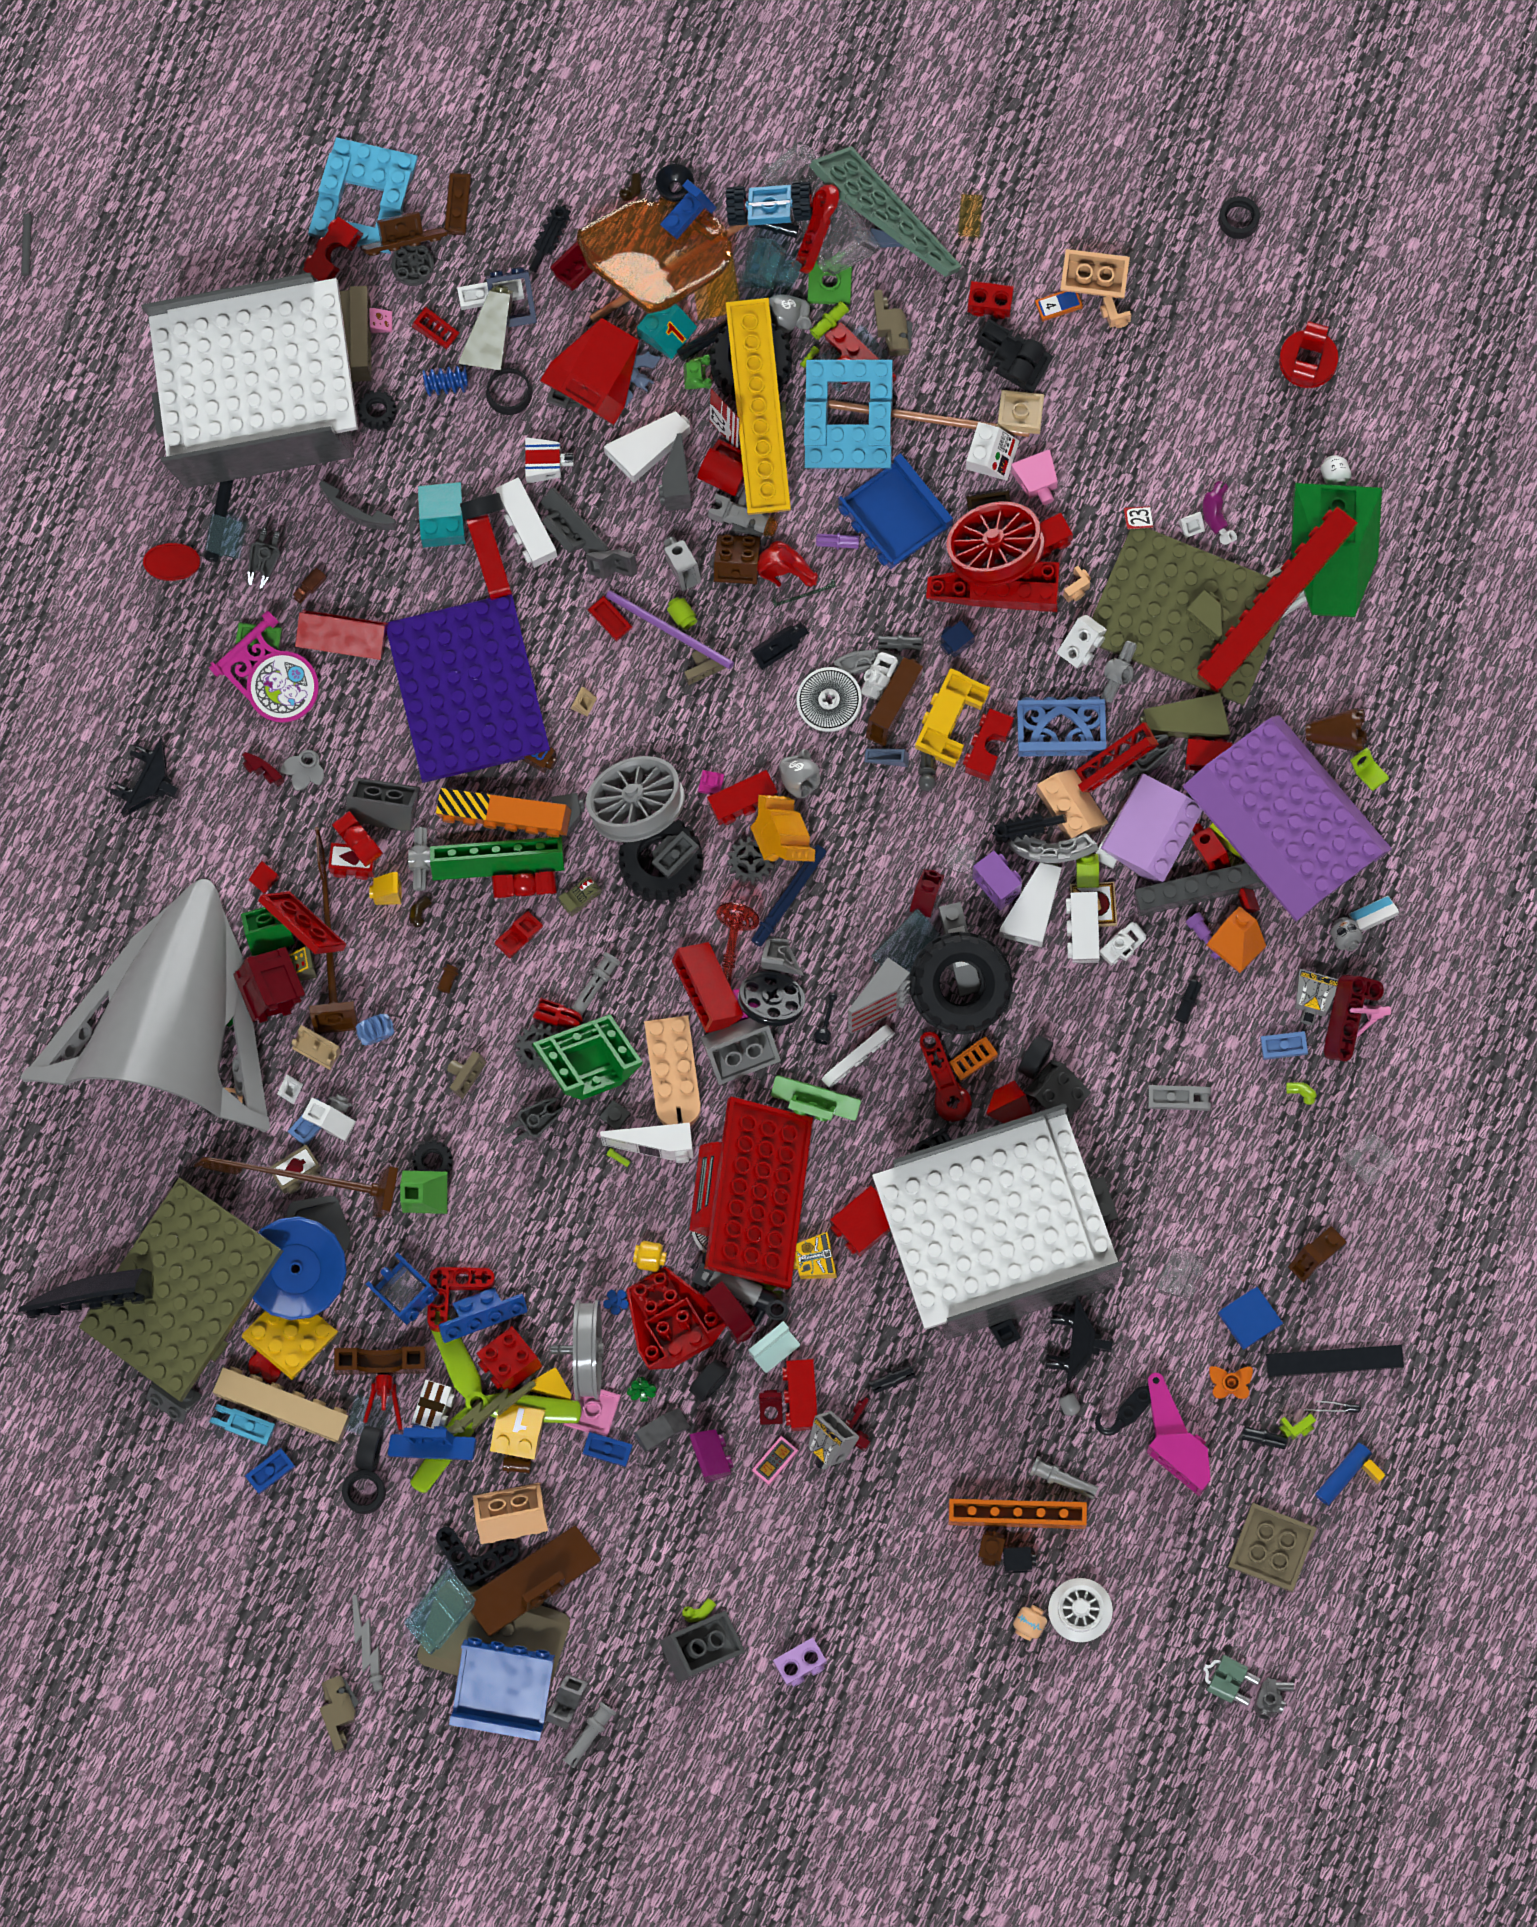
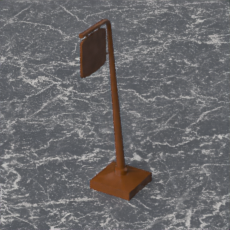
[309,827,359,1034]
[194,1157,398,1218]

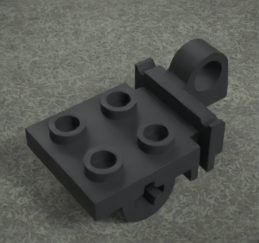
[977,319,1054,393]

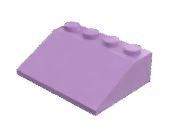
[1101,773,1203,884]

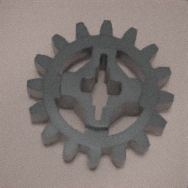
[727,837,775,885]
[515,1023,558,1073]

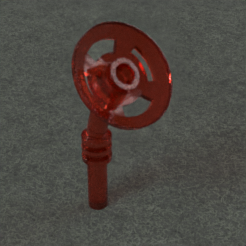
[716,902,760,987]

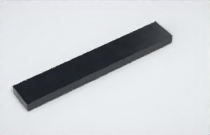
[1266,1345,1404,1378]

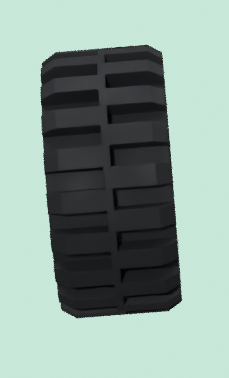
[710,323,792,402]
[619,819,703,904]

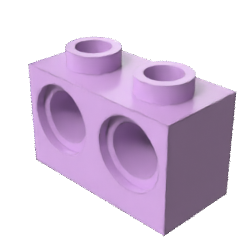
[773,1637,827,1687]

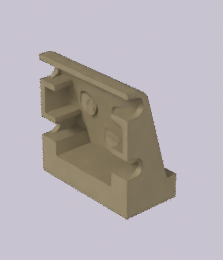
[339,286,372,382]

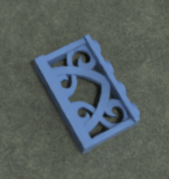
[1017,696,1107,757]

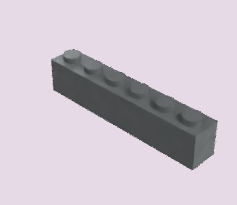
[1134,863,1266,917]

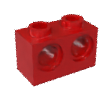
[967,281,1014,319]

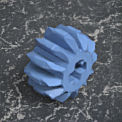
[356,1014,394,1045]

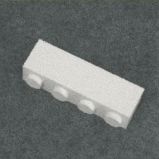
[495,477,557,568]

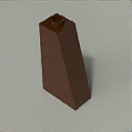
[866,657,923,747]

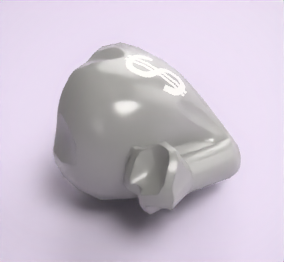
[769,294,812,333]
[779,749,820,798]

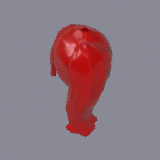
[757,541,818,587]

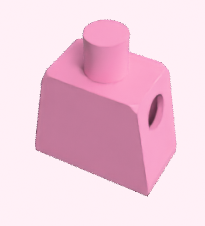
[1011,450,1057,505]

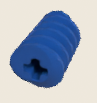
[423,365,468,397]

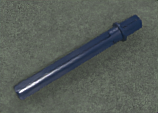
[751,845,826,947]

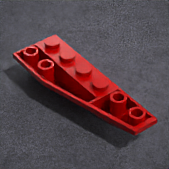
[926,561,1060,612]

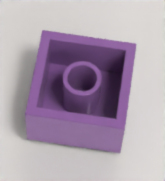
[972,850,1022,911]

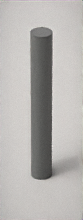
[21,214,32,276]

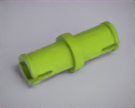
[809,301,849,340]

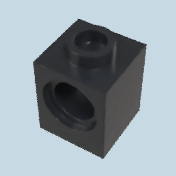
[1003,1547,1036,1574]

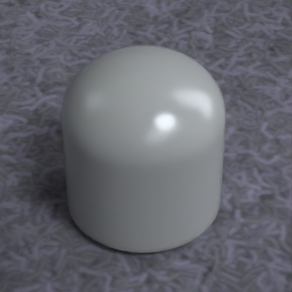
[1058,1393,1080,1416]

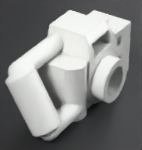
[861,652,898,701]
[1099,922,1146,966]

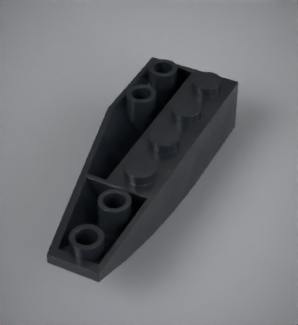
[18,1268,153,1318]

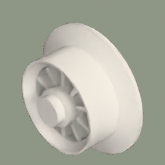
[1048,1578,1113,1642]

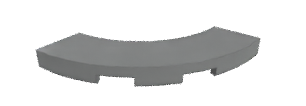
[833,649,925,678]
[1008,833,1099,863]

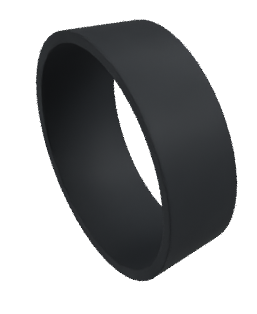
[486,368,533,415]

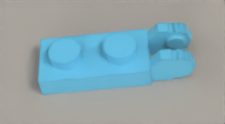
[209,1404,276,1446]

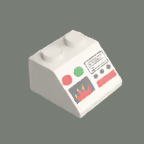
[966,422,1019,481]

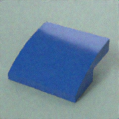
[1218,1287,1283,1350]

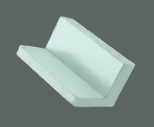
[749,1321,800,1373]

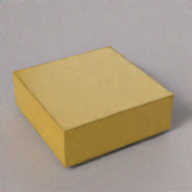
[1362,1460,1385,1484]

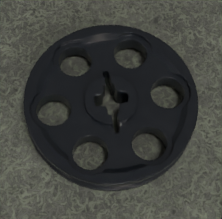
[738,971,805,1026]

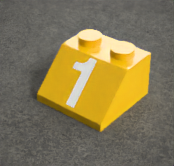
[490,1404,545,1460]

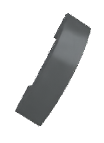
[319,480,397,530]

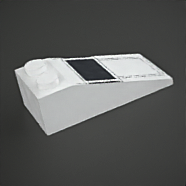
[600,1123,694,1163]

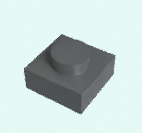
[599,1100,631,1130]

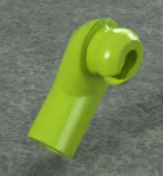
[1286,1082,1317,1105]

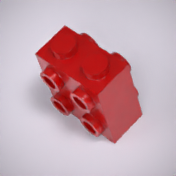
[476,1326,543,1391]

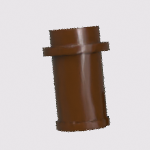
[436,964,459,994]
[502,1456,531,1474]

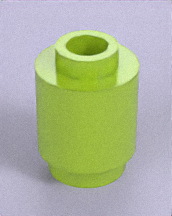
[667,597,697,630]

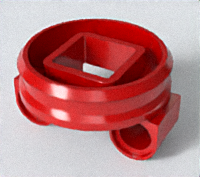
[1279,321,1338,388]

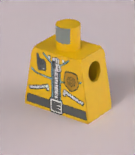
[793,1232,837,1279]

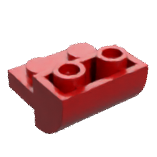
[697,439,744,496]

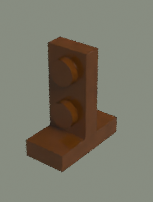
[1288,1226,1347,1283]

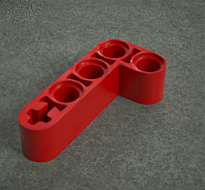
[466,514,512,600]

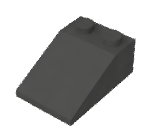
[658,433,691,511]
[659,1611,745,1684]

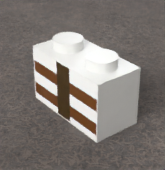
[411,1380,455,1429]

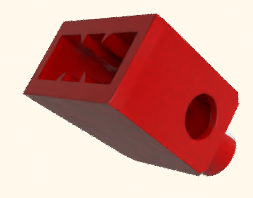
[1191,823,1231,872]

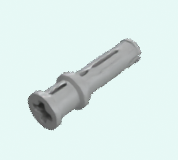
[570,952,621,1016]
[1029,1456,1099,1500]
[562,1701,617,1768]

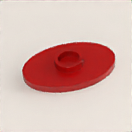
[143,543,201,581]

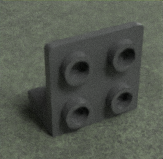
[1024,1060,1091,1120]

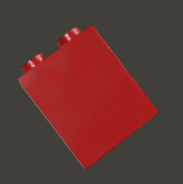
[830,1185,891,1257]

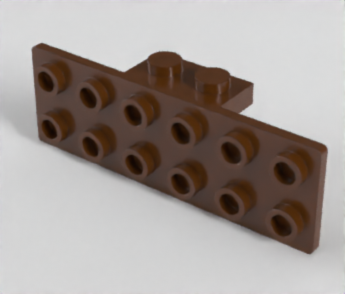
[464,1526,601,1637]

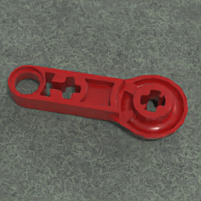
[795,184,839,274]
[920,1032,972,1122]

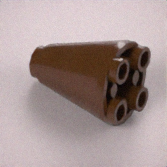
[1305,708,1367,752]

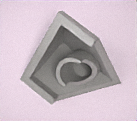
[761,936,804,976]

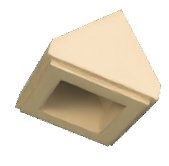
[571,687,597,717]

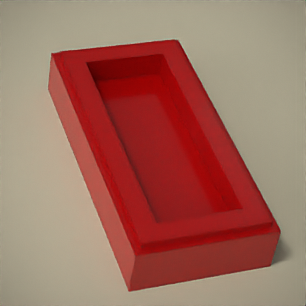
[587,596,633,642]

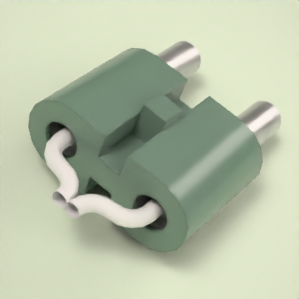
[1203,1654,1260,1706]

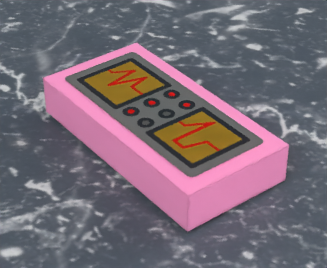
[752,1436,798,1485]

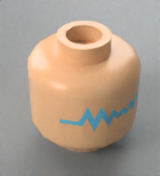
[1013,1605,1047,1641]

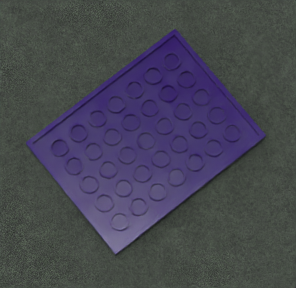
[387,594,550,783]

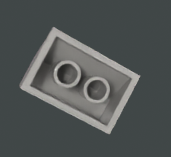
[700,1018,781,1085]

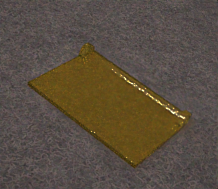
[690,253,740,320]

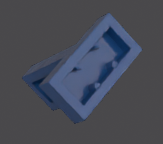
[660,179,717,239]

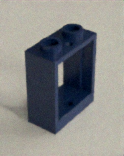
[486,267,537,327]

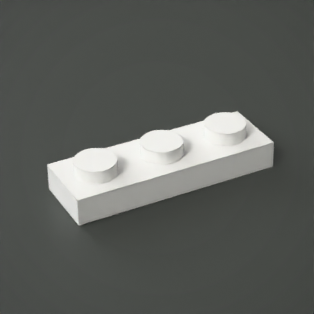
[457,279,524,310]

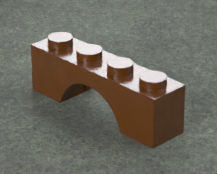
[334,1346,427,1375]

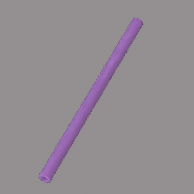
[606,590,734,669]

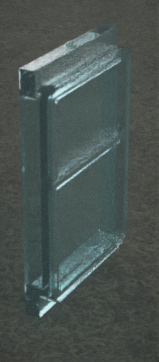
[404,1569,476,1654]

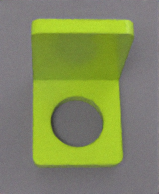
[1350,748,1389,791]

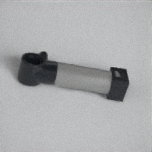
[691,1253,789,1326]

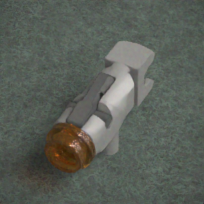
[708,487,779,537]

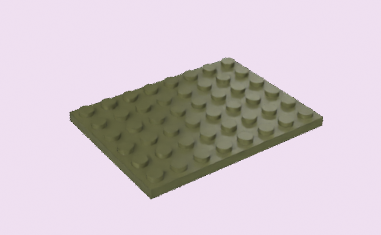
[1092,522,1283,706]
[79,1177,284,1402]

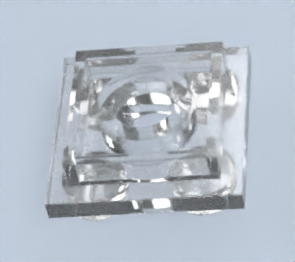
[1342,1131,1399,1187]

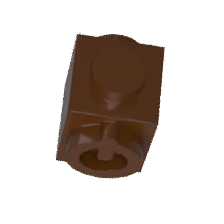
[978,1531,1005,1567]

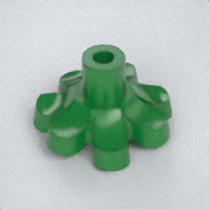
[627,1377,656,1402]

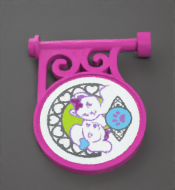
[209,610,319,723]

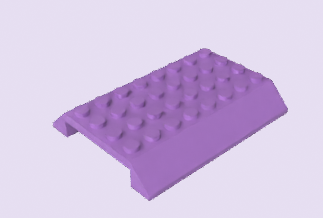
[1183,715,1392,922]

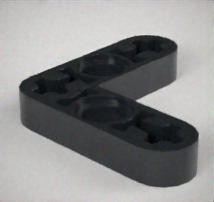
[436,1527,519,1587]

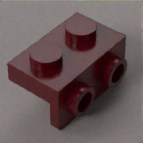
[550,240,603,291]

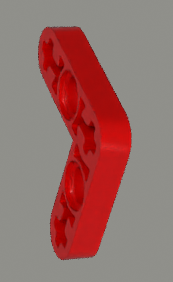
[427,1267,495,1332]

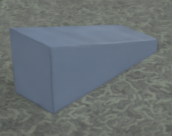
[871,228,904,248]
[864,749,910,767]

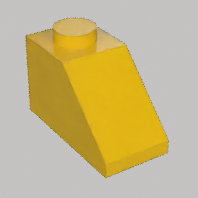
[369,872,402,905]

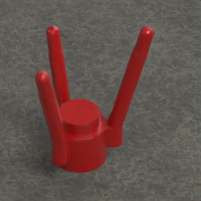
[363,1375,402,1430]

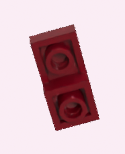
[242,752,284,787]

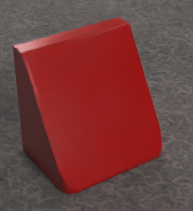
[248,861,279,894]
[1238,888,1260,913]

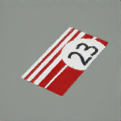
[710,389,739,448]

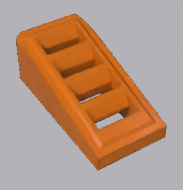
[949,1036,998,1081]

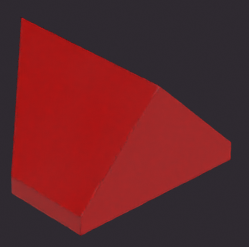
[986,1080,1033,1123]

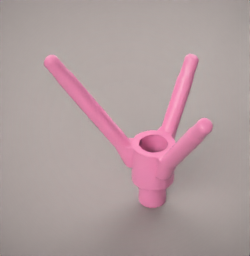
[1350,1004,1391,1037]

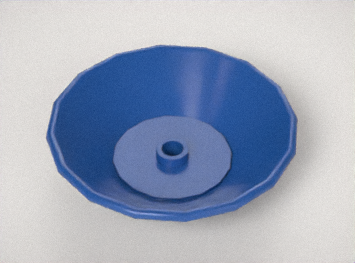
[253,1217,347,1320]

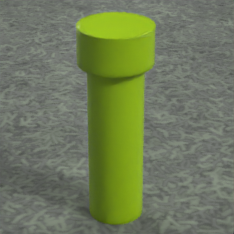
[799,346,820,368]
[606,1148,631,1167]

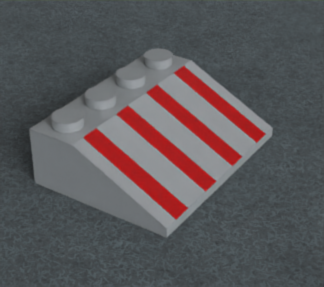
[848,958,911,1034]

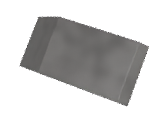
[586,549,638,579]
[633,1408,690,1453]
[546,1674,588,1729]

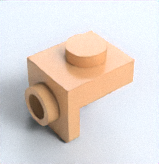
[1100,296,1131,328]
[1063,566,1091,602]

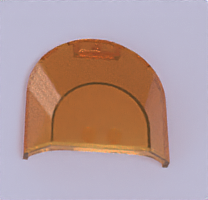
[576,198,732,314]

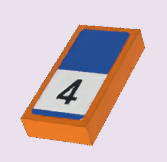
[1035,291,1083,322]

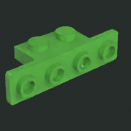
[771,1075,861,1121]

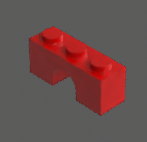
[303,216,363,281]
[963,709,1014,782]

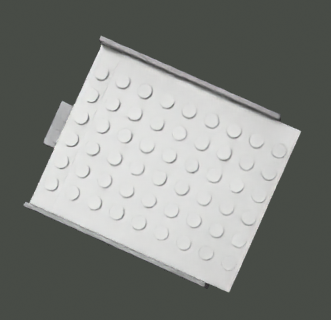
[141,273,358,489]
[872,1104,1123,1341]

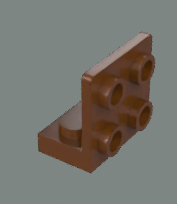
[714,534,760,584]

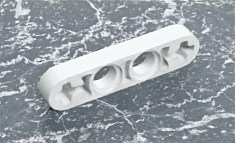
[822,1025,895,1088]

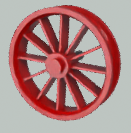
[946,502,1045,587]

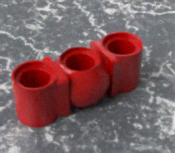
[332,811,383,867]
[492,871,557,898]

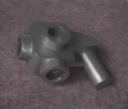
[1253,1678,1294,1720]

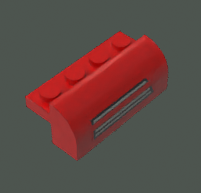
[689,1142,722,1236]

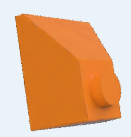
[1206,906,1266,973]

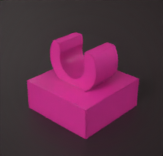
[698,770,724,795]

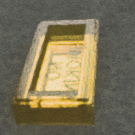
[958,194,982,237]

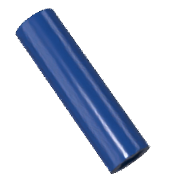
[1315,1442,1372,1506]

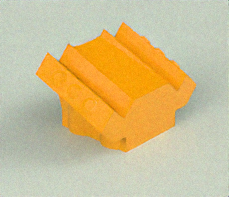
[750,795,815,862]

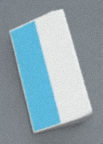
[1348,896,1399,932]

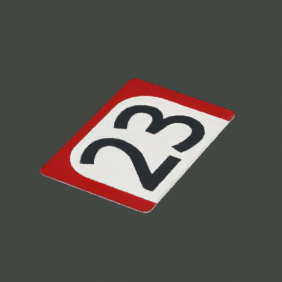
[1124,506,1153,529]

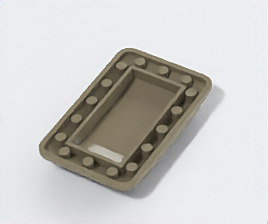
[417,1578,570,1687]

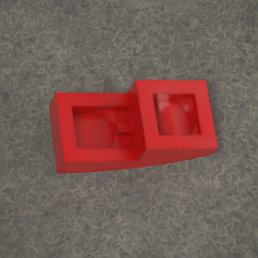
[495,911,543,959]

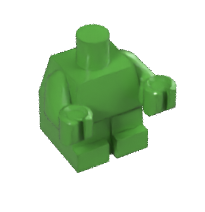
[683,355,712,389]

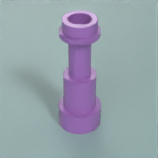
[1185,912,1220,960]

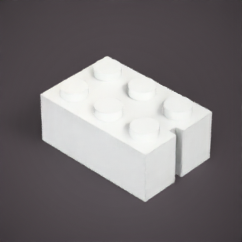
[1066,892,1100,964]

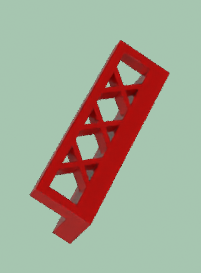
[1076,722,1159,793]

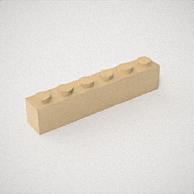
[213,1366,350,1444]

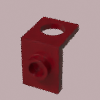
[759,1390,783,1425]

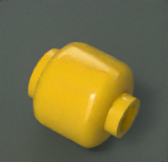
[633,1241,667,1272]

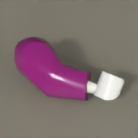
[1203,481,1237,545]

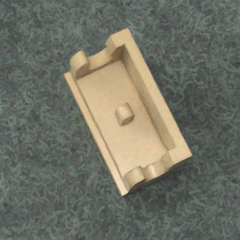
[292,1025,342,1070]

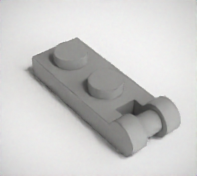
[1148,1085,1211,1111]

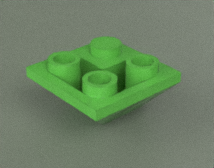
[400,1171,448,1214]

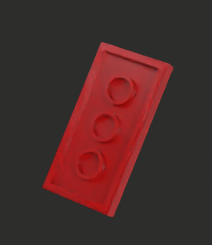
[258,891,347,954]

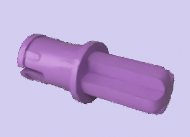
[816,533,859,550]

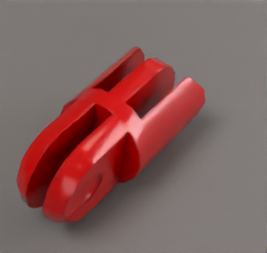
[533,997,583,1029]

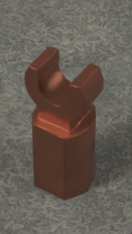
[293,568,327,604]

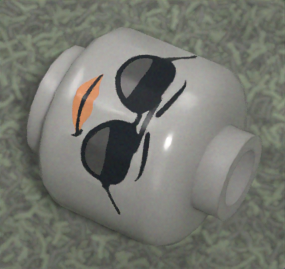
[1330,917,1363,951]

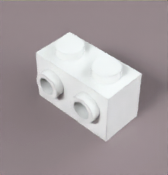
[1057,615,1107,668]

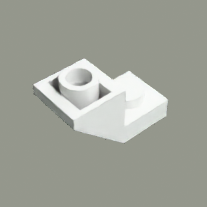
[302,1098,356,1142]

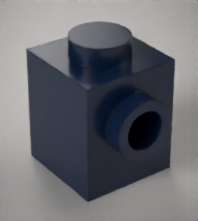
[940,620,975,658]

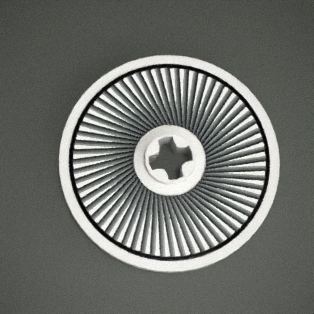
[797,667,862,732]

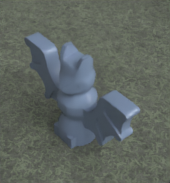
[625,351,661,407]

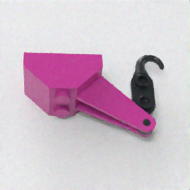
[1095,1373,1211,1496]

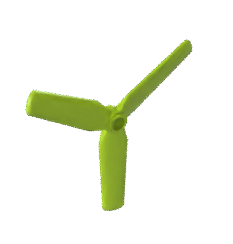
[410,1311,581,1493]

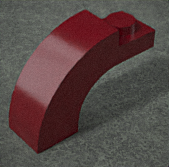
[704,1281,756,1345]

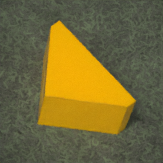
[530,1367,573,1400]

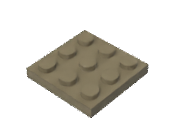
[1228,1503,1317,1593]

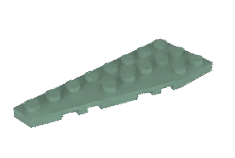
[809,146,962,277]

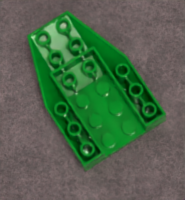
[1291,483,1382,617]

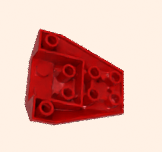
[540,318,639,425]
[626,1267,726,1370]

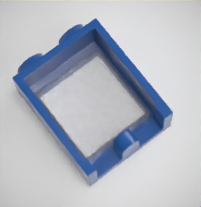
[366,1252,439,1325]

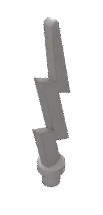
[352,1595,383,1692]

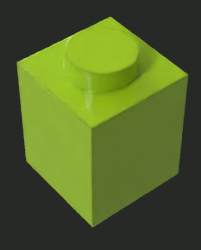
[1076,853,1099,888]

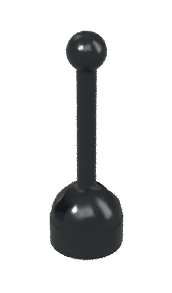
[813,993,837,1045]

